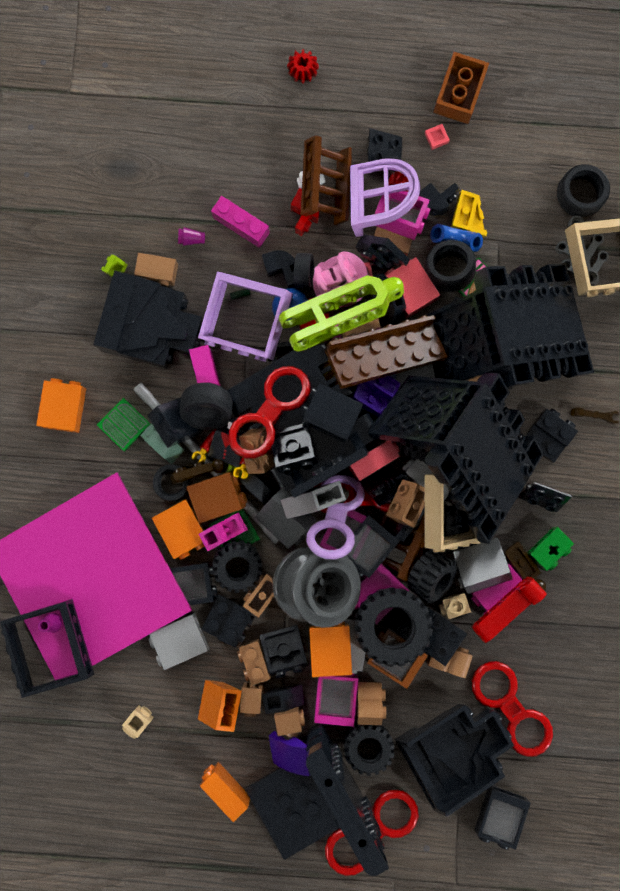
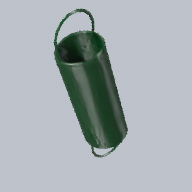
[225,289,255,301]

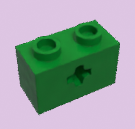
[527,527,574,571]

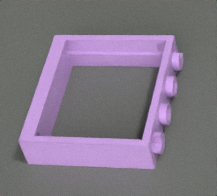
[198,271,293,362]

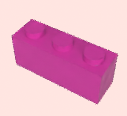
[211,195,270,248]

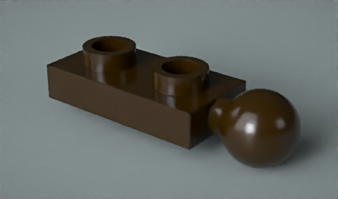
[170,459,226,484]
[503,541,546,591]

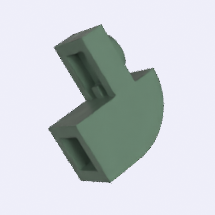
[140,423,185,464]

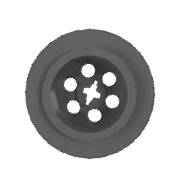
[273,547,361,628]

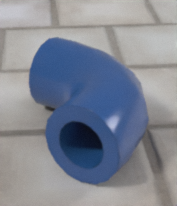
[430,224,483,252]

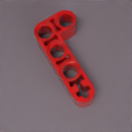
[471,577,547,643]

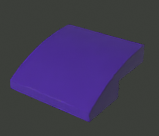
[350,376,400,417]
[268,731,311,776]

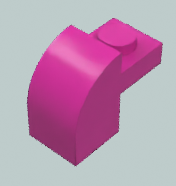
[198,512,248,551]

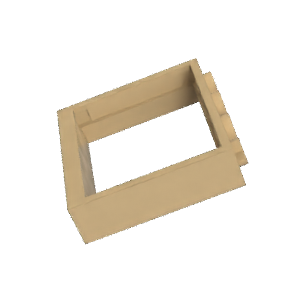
[565,219,620,298]
[425,474,480,552]

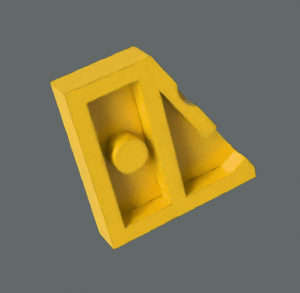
[451,190,487,238]

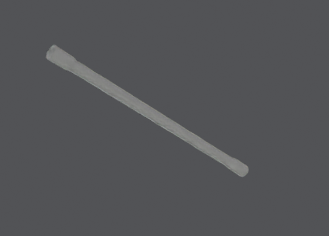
[133,383,279,544]

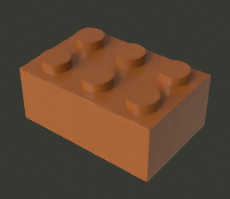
[433,52,489,124]

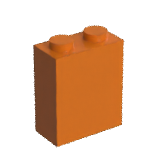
[36,378,86,433]
[152,499,205,560]
[309,621,352,677]
[198,680,242,732]
[200,762,250,822]

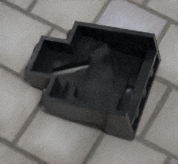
[93,270,203,369]
[395,704,514,817]

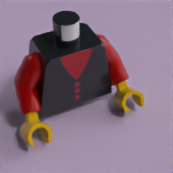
[192,418,248,479]

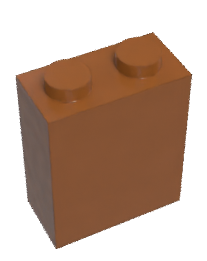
[187,470,247,523]

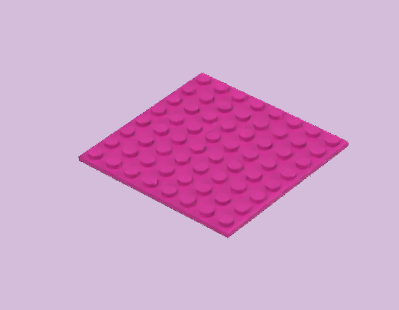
[0,472,192,680]

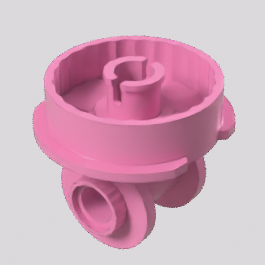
[313,251,369,308]

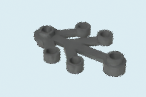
[555,216,609,286]

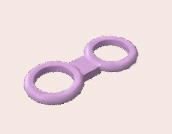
[307,474,365,560]

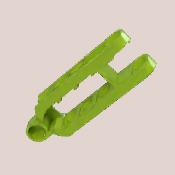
[279,275,404,351]

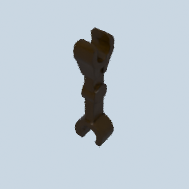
[571,407,620,424]

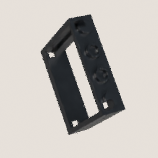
[0,599,94,698]

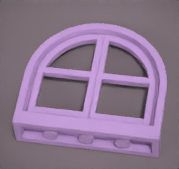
[350,159,420,237]

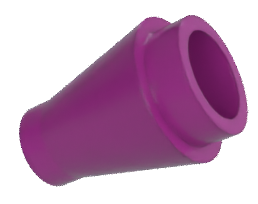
[178,227,205,246]
[38,613,62,633]

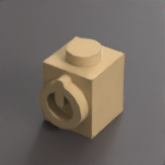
[438,592,471,619]
[122,705,154,739]

